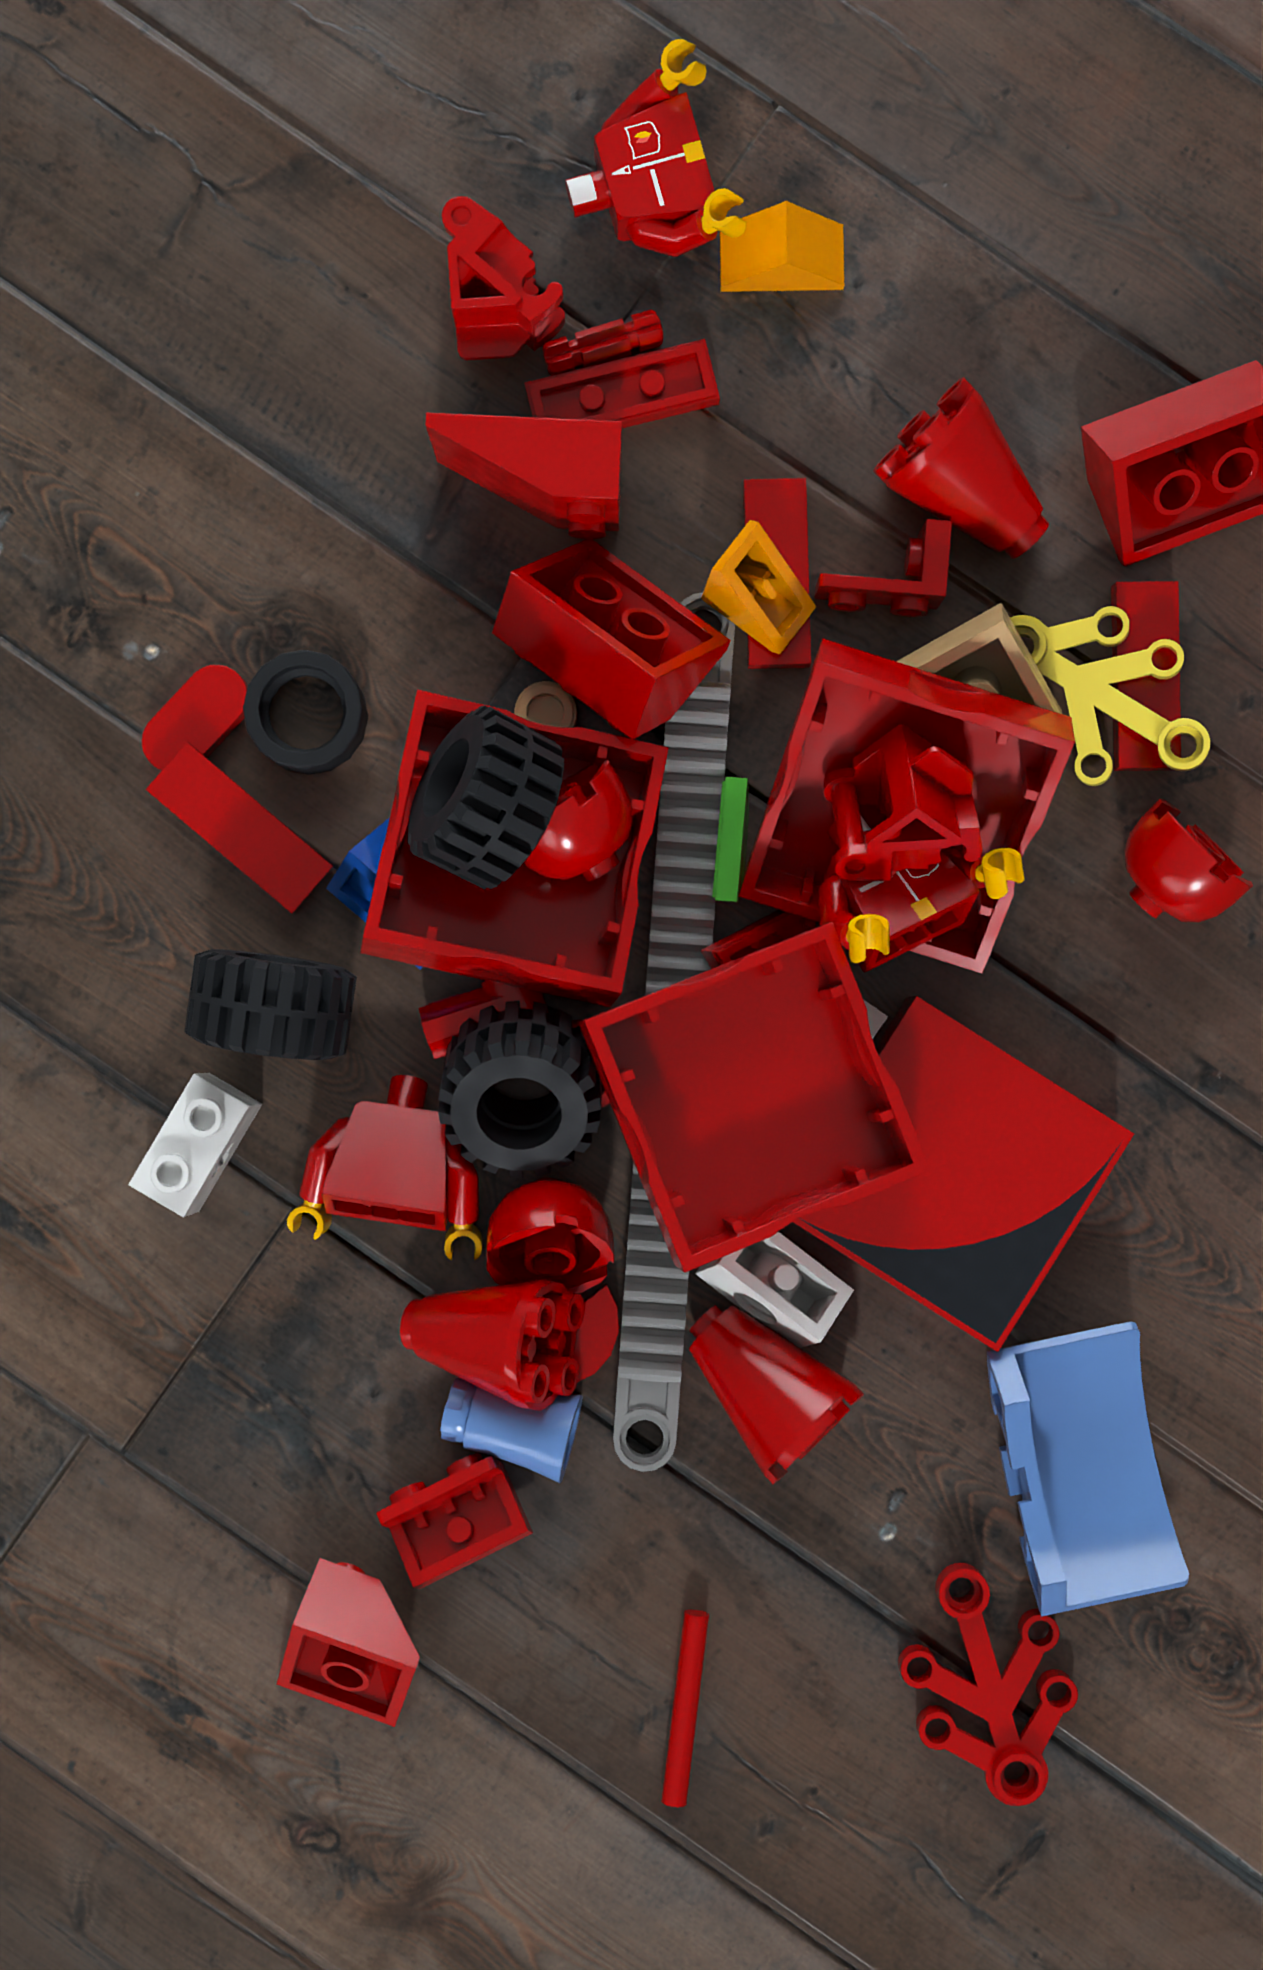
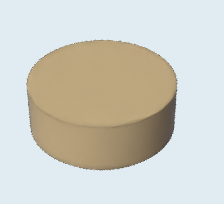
[514,681,577,728]

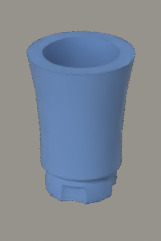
[440,1378,583,1483]

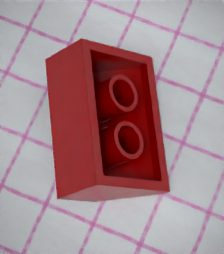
[1081,360,1263,566]
[492,539,731,740]

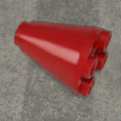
[873,377,1049,559]
[400,1279,585,1411]

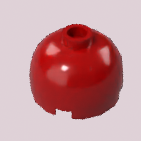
[524,760,633,882]
[1124,799,1253,923]
[486,1178,614,1293]

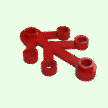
[898,1563,1078,1806]

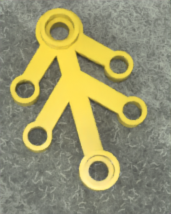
[1010,606,1210,786]

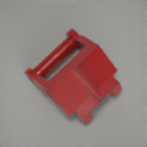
[442,196,565,361]
[823,722,982,881]

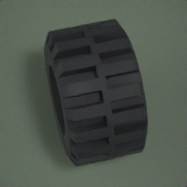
[408,706,564,889]
[184,949,357,1060]
[438,1000,602,1178]

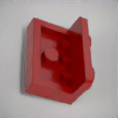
[376,1453,533,1590]

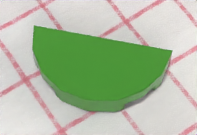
[712,777,749,902]

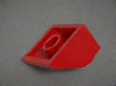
[277,1558,420,1727]

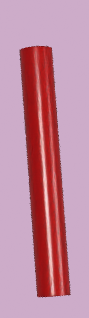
[662,1609,709,1807]

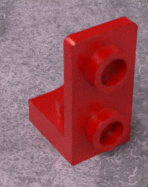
[814,519,952,617]

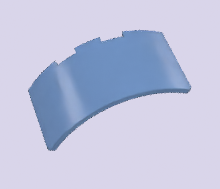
[987,1322,1189,1617]

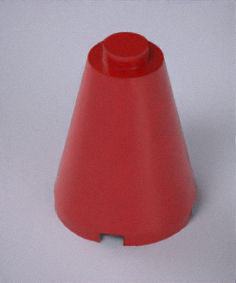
[689,1305,864,1485]

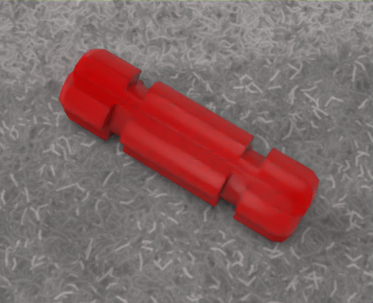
[543,309,664,376]

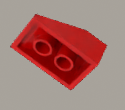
[425,412,622,539]

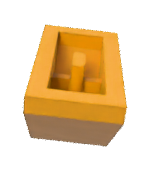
[720,201,844,292]
[701,520,816,654]

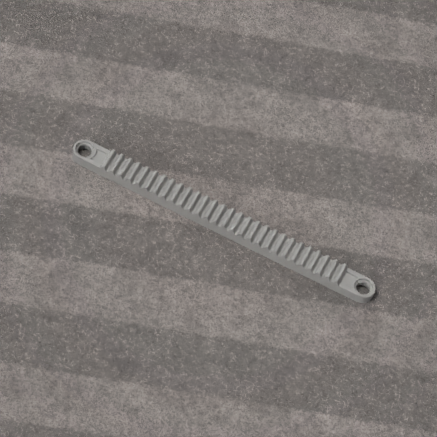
[613,593,735,1472]

